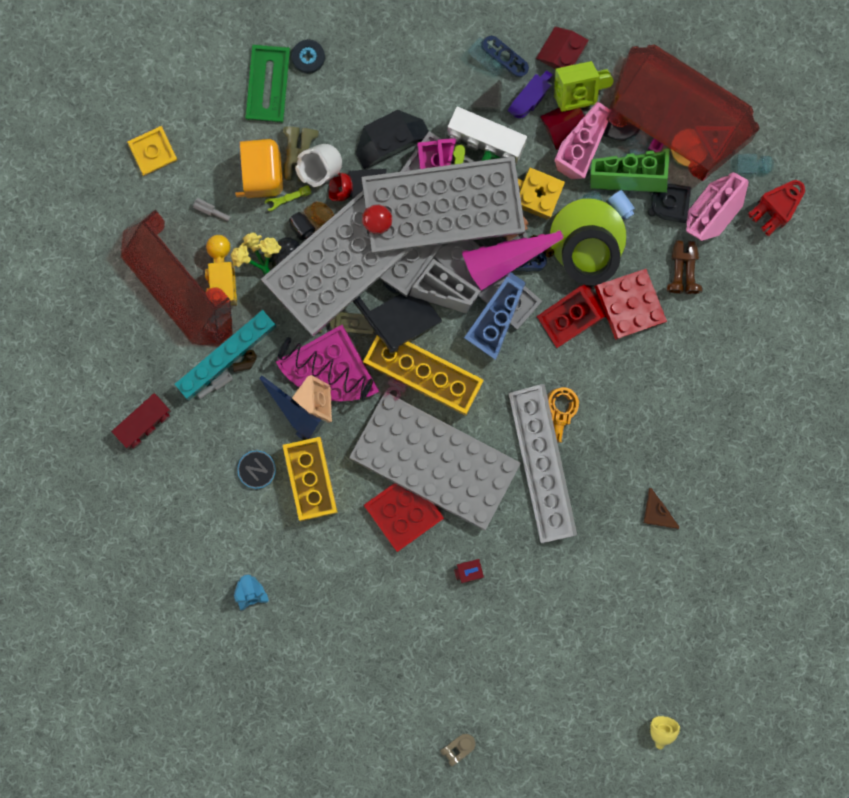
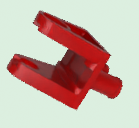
[748,180,805,236]

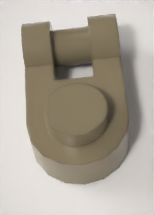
[440,734,476,767]

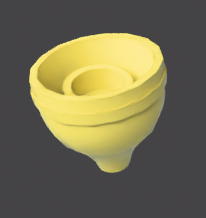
[650,716,680,749]

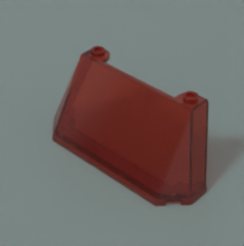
[606,44,760,181]
[120,209,233,347]

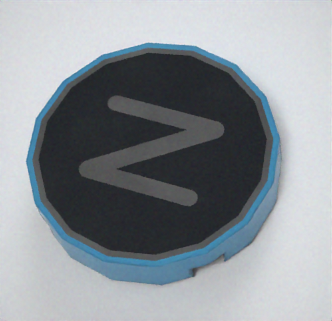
[237,450,276,489]

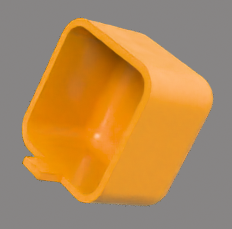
[235,139,283,199]

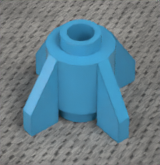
[234,575,269,610]

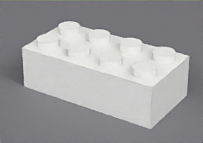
[447,107,527,164]

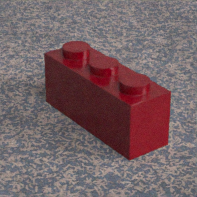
[111,393,171,450]

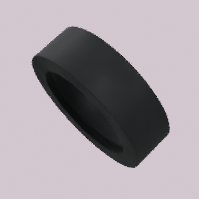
[562,225,621,285]

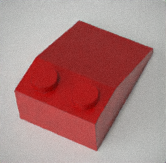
[537,285,606,348]

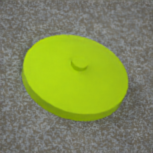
[550,199,626,272]

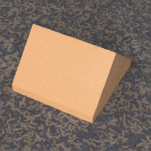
[292,375,332,423]

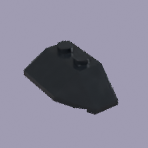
[356,110,429,170]

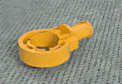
[547,387,579,443]

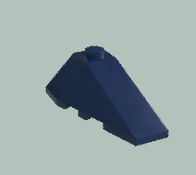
[260,375,324,440]

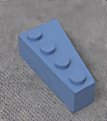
[464,272,526,360]

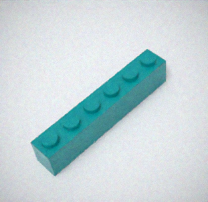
[175,310,276,400]

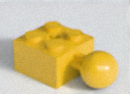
[518,168,565,220]
[205,235,237,307]

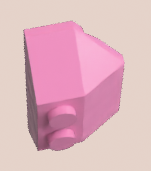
[686,172,749,241]

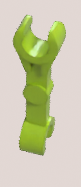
[265,186,312,212]

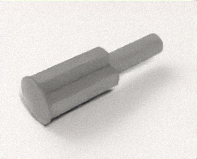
[193,198,231,221]
[197,371,233,399]

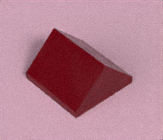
[540,107,584,150]

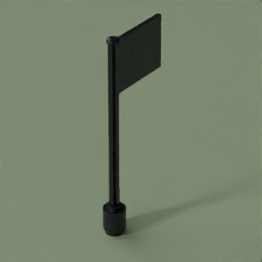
[288,212,442,354]

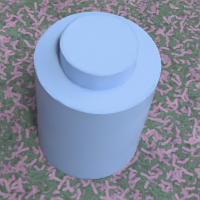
[607,190,635,220]

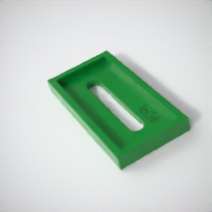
[246,45,290,123]

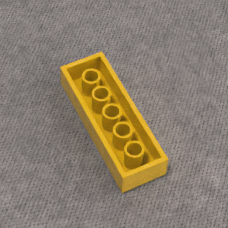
[363,335,484,416]

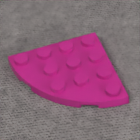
[276,325,380,401]

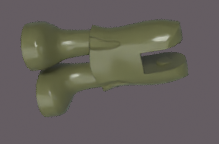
[283,126,319,182]

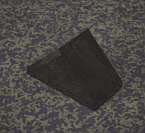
[471,80,502,113]

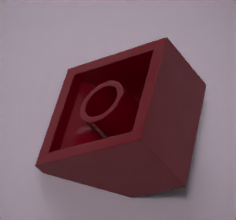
[536,27,589,70]

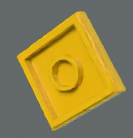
[128,126,178,176]

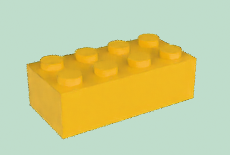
[282,437,338,522]

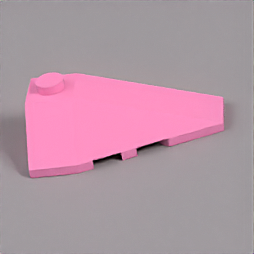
[555,102,612,180]

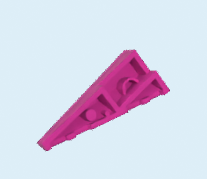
[417,138,456,169]

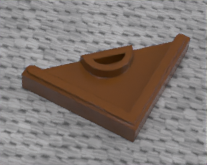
[643,488,679,529]

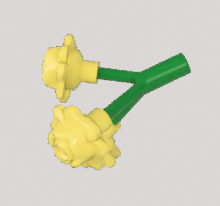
[231,233,281,276]

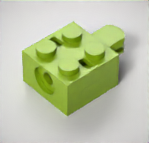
[554,61,614,112]

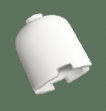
[295,144,342,187]

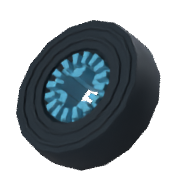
[291,39,325,74]

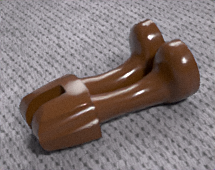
[667,240,703,294]

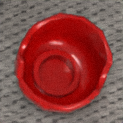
[328,173,353,202]
[362,205,393,234]

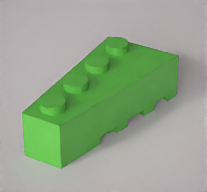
[591,148,670,192]

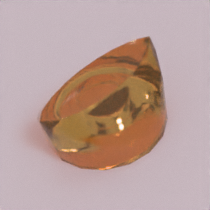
[303,201,334,228]

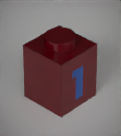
[454,559,484,583]

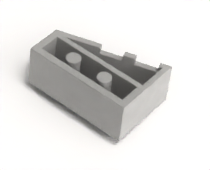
[409,259,481,314]

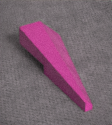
[462,230,564,290]

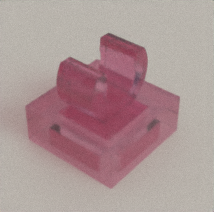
[386,378,408,400]

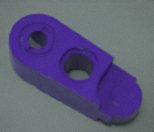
[508,71,553,119]

